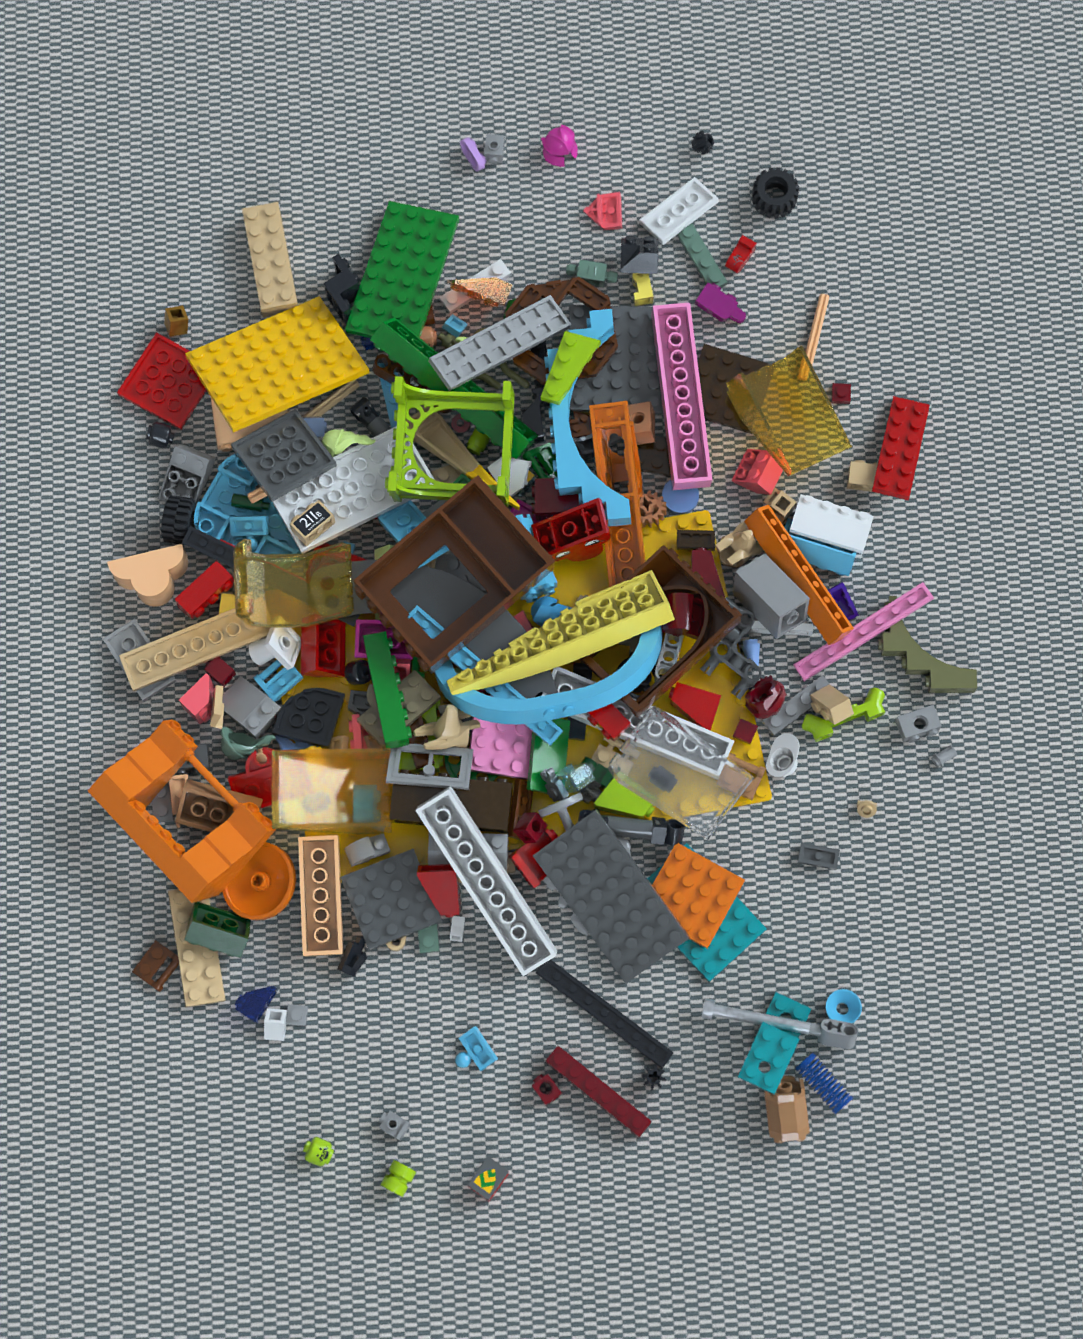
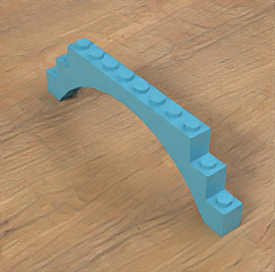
[544,309,631,527]

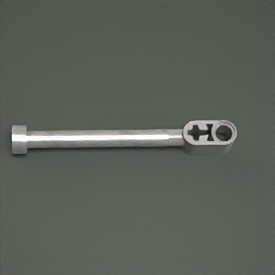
[702,998,858,1049]

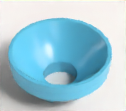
[825,989,862,1023]

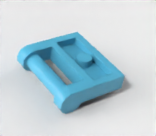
[253,660,304,703]

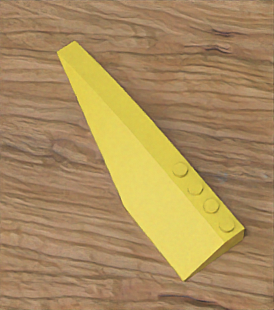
[447,570,675,695]

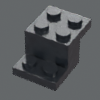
[323,254,360,326]

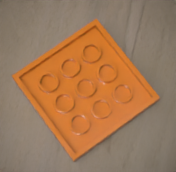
[652,843,745,949]

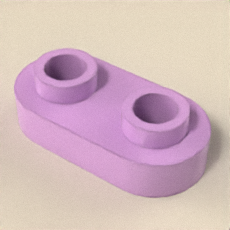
[460,137,486,171]

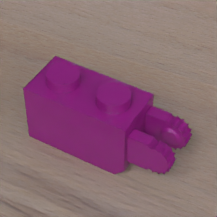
[694,283,746,324]

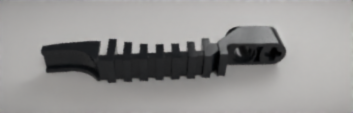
[521,341,550,443]

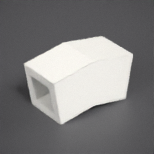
[450,916,465,942]

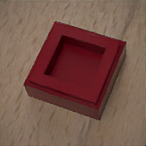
[733,719,758,744]

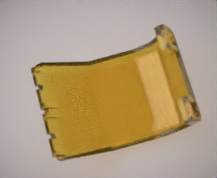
[233,539,354,628]

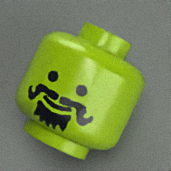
[303,1137,334,1167]

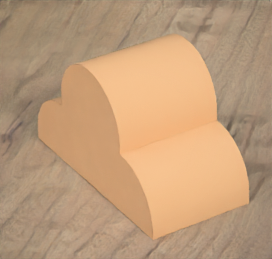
[107,544,188,607]

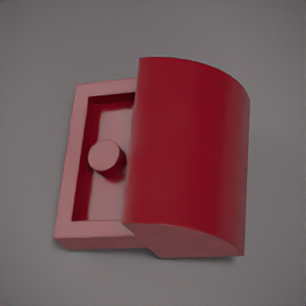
[662,593,705,640]

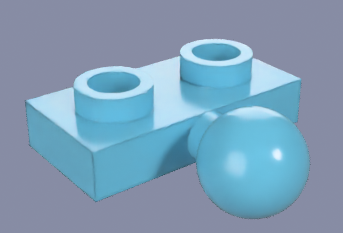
[229,515,269,552]
[455,1026,498,1071]

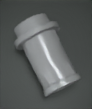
[931,745,957,768]

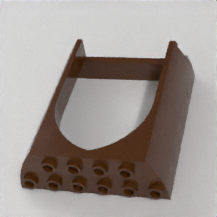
[579,545,742,717]

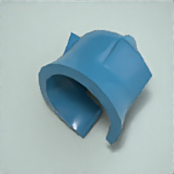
[531,596,572,627]

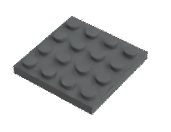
[231,409,337,502]
[340,848,442,951]

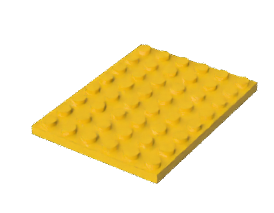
[185,296,369,433]

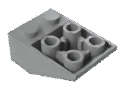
[158,444,216,504]

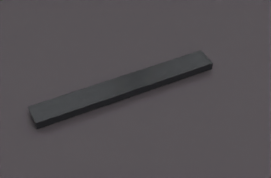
[535,959,674,1069]

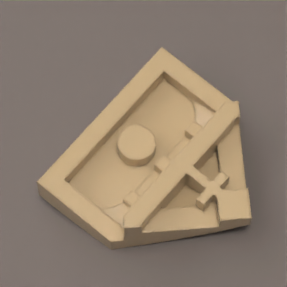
[210,685,224,729]

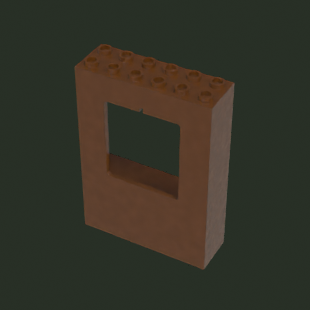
[353,475,555,674]

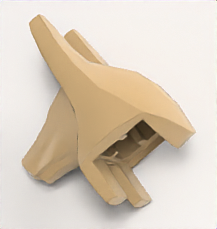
[715,522,764,568]
[413,705,480,750]

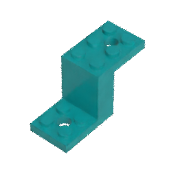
[738,992,812,1095]

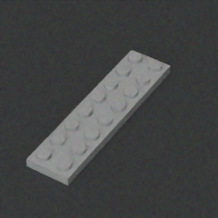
[429,295,571,391]

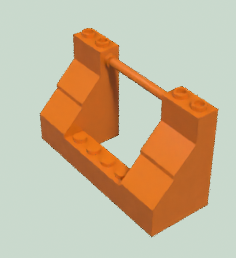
[88,720,276,903]

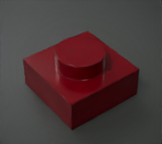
[831,383,851,404]

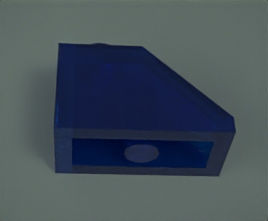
[235,986,278,1024]

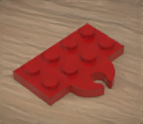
[227,747,314,808]

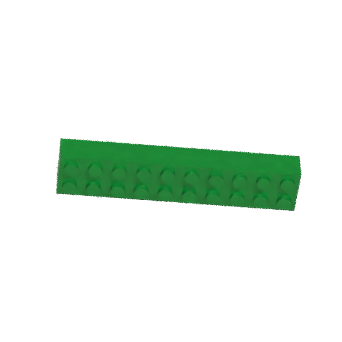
[370,317,539,459]

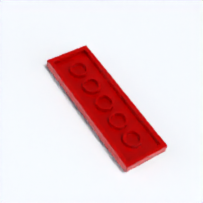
[872,396,930,500]

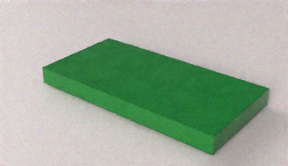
[527,718,570,794]

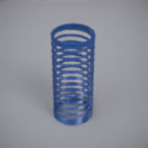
[795,1053,853,1114]

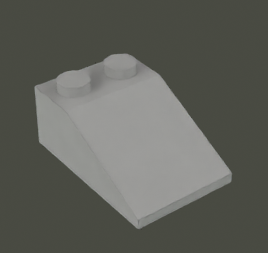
[222,676,281,739]

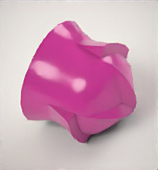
[541,124,578,167]

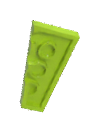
[541,331,601,405]

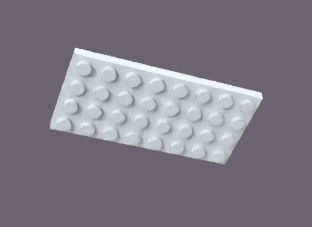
[273,426,435,554]

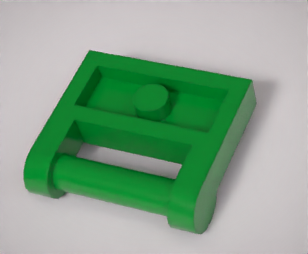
[522,442,558,478]

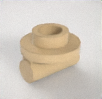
[857,800,877,818]

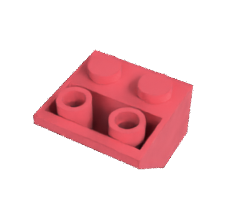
[732,449,786,495]

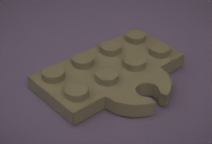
[357,670,441,748]

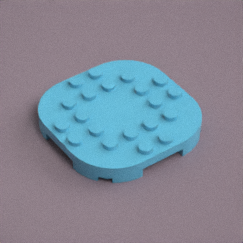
[194,454,301,570]

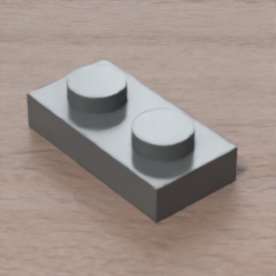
[798,843,840,870]

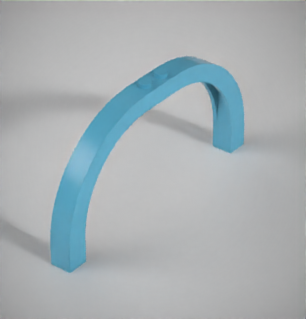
[434,626,662,724]

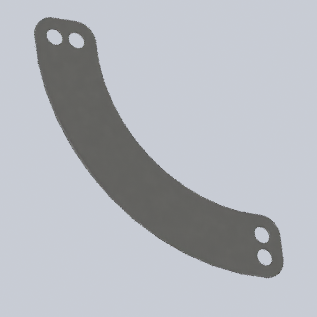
[311,560,558,699]

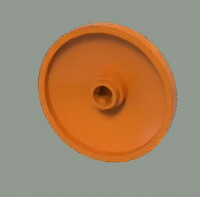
[222,842,296,920]

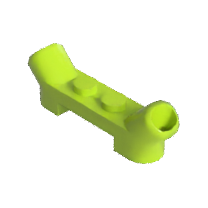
[801,687,886,742]

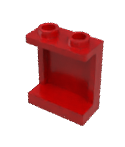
[508,828,558,888]

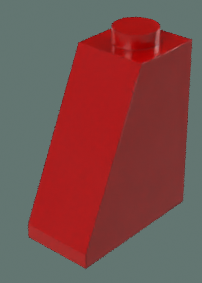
[668,682,721,731]
[417,864,461,917]

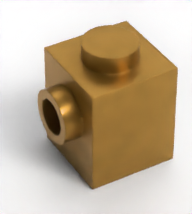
[164,305,188,337]

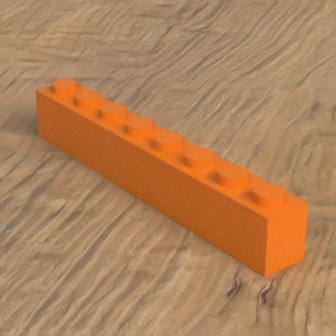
[744,504,854,645]

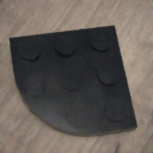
[273,688,345,749]

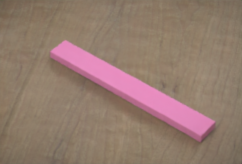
[793,582,934,681]

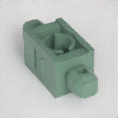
[566,260,618,287]

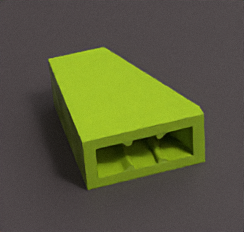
[594,773,655,819]

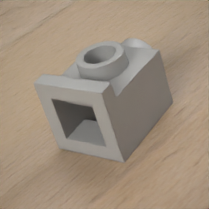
[378,1111,411,1141]

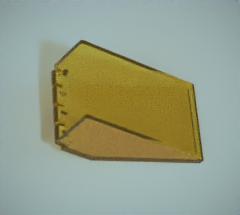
[726,346,852,477]
[272,748,392,834]

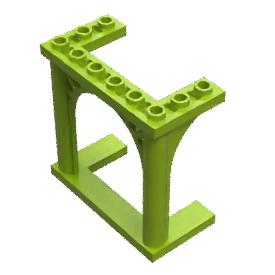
[385,376,515,507]

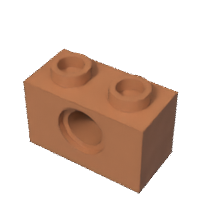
[629,401,655,445]

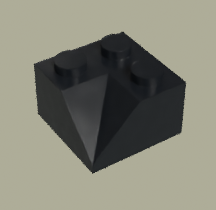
[620,236,658,274]

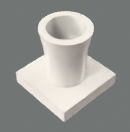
[249,616,301,670]

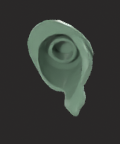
[220,727,276,760]

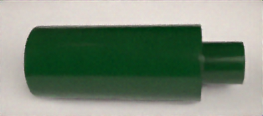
[231,493,270,512]

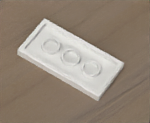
[639,177,719,245]

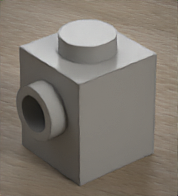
[484,134,505,164]

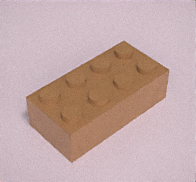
[175,779,263,832]

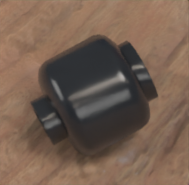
[146,422,174,448]
[344,660,371,685]

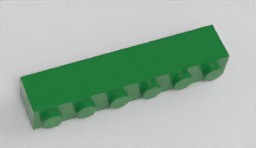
[363,631,412,749]

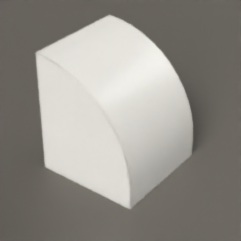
[264,1008,287,1041]

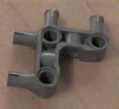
[700,597,762,700]

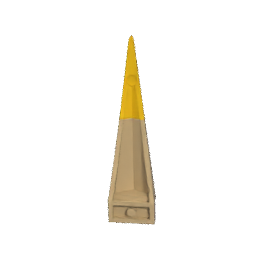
[407,407,520,510]

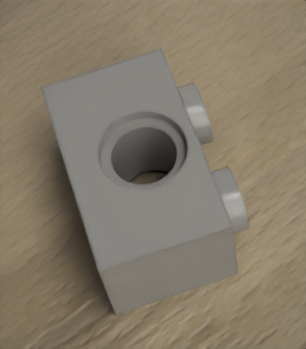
[895,705,942,743]

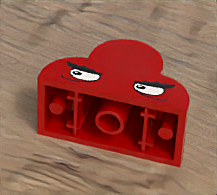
[531,498,610,562]

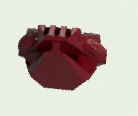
[745,675,787,719]

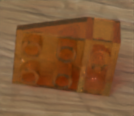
[446,277,513,307]

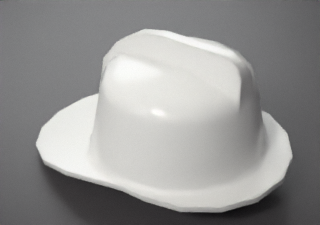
[766,733,800,778]

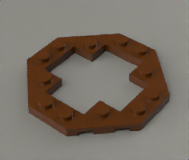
[505,277,618,385]

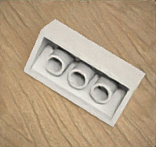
[789,495,873,554]

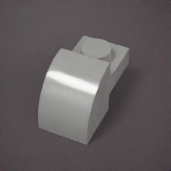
[344,833,390,867]

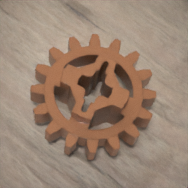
[640,490,667,528]

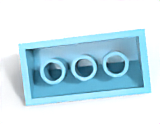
[785,518,857,576]

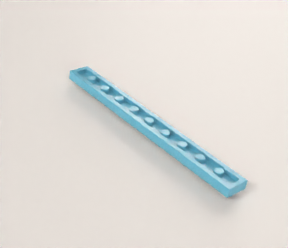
[407,605,563,746]

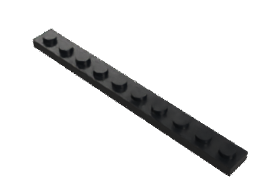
[182,526,361,627]

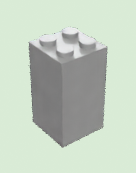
[733,554,810,639]

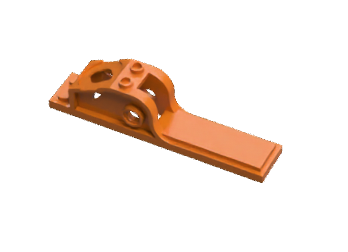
[589,401,646,587]

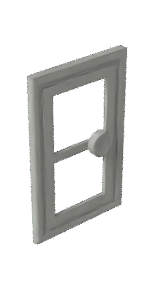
[386,744,473,790]

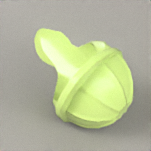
[322,429,376,457]

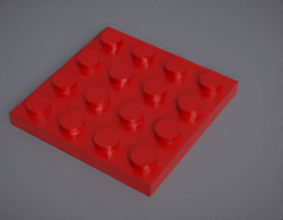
[117,332,207,430]

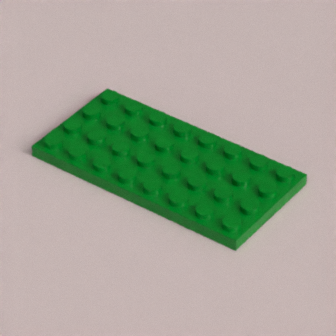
[345,201,460,338]

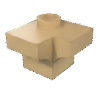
[763,488,797,524]

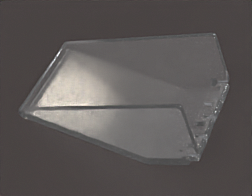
[608,706,754,840]

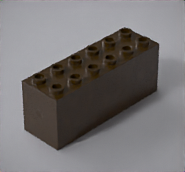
[389,769,513,833]

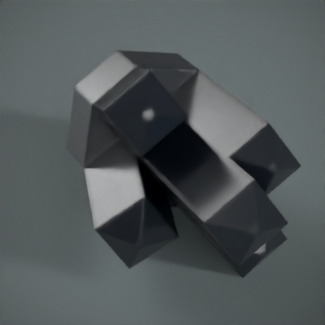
[337,936,368,977]

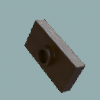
[677,530,715,551]

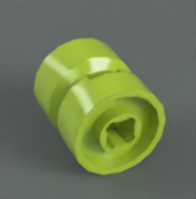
[380,1160,416,1197]

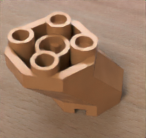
[764,1075,810,1143]

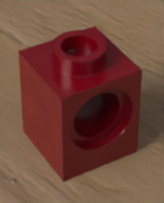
[204,657,236,688]
[513,812,548,844]
[532,1074,562,1107]

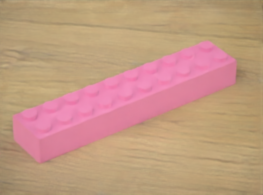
[651,303,712,490]

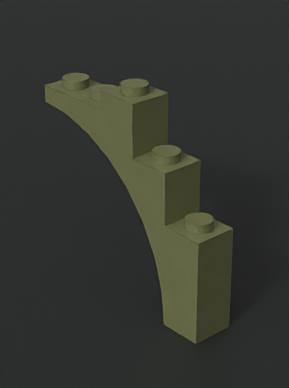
[877,596,978,693]

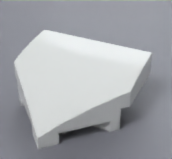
[487,457,531,497]

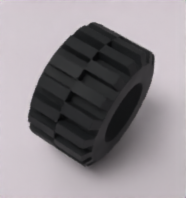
[752,167,799,219]
[161,495,196,545]

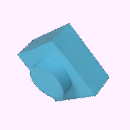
[442,314,468,337]

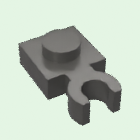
[540,767,570,802]

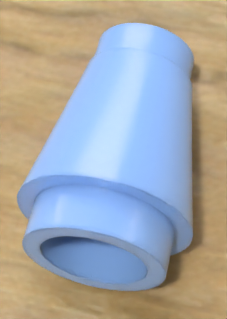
[741,639,760,666]

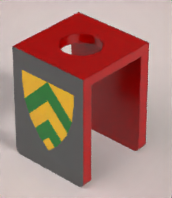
[467,1157,509,1202]

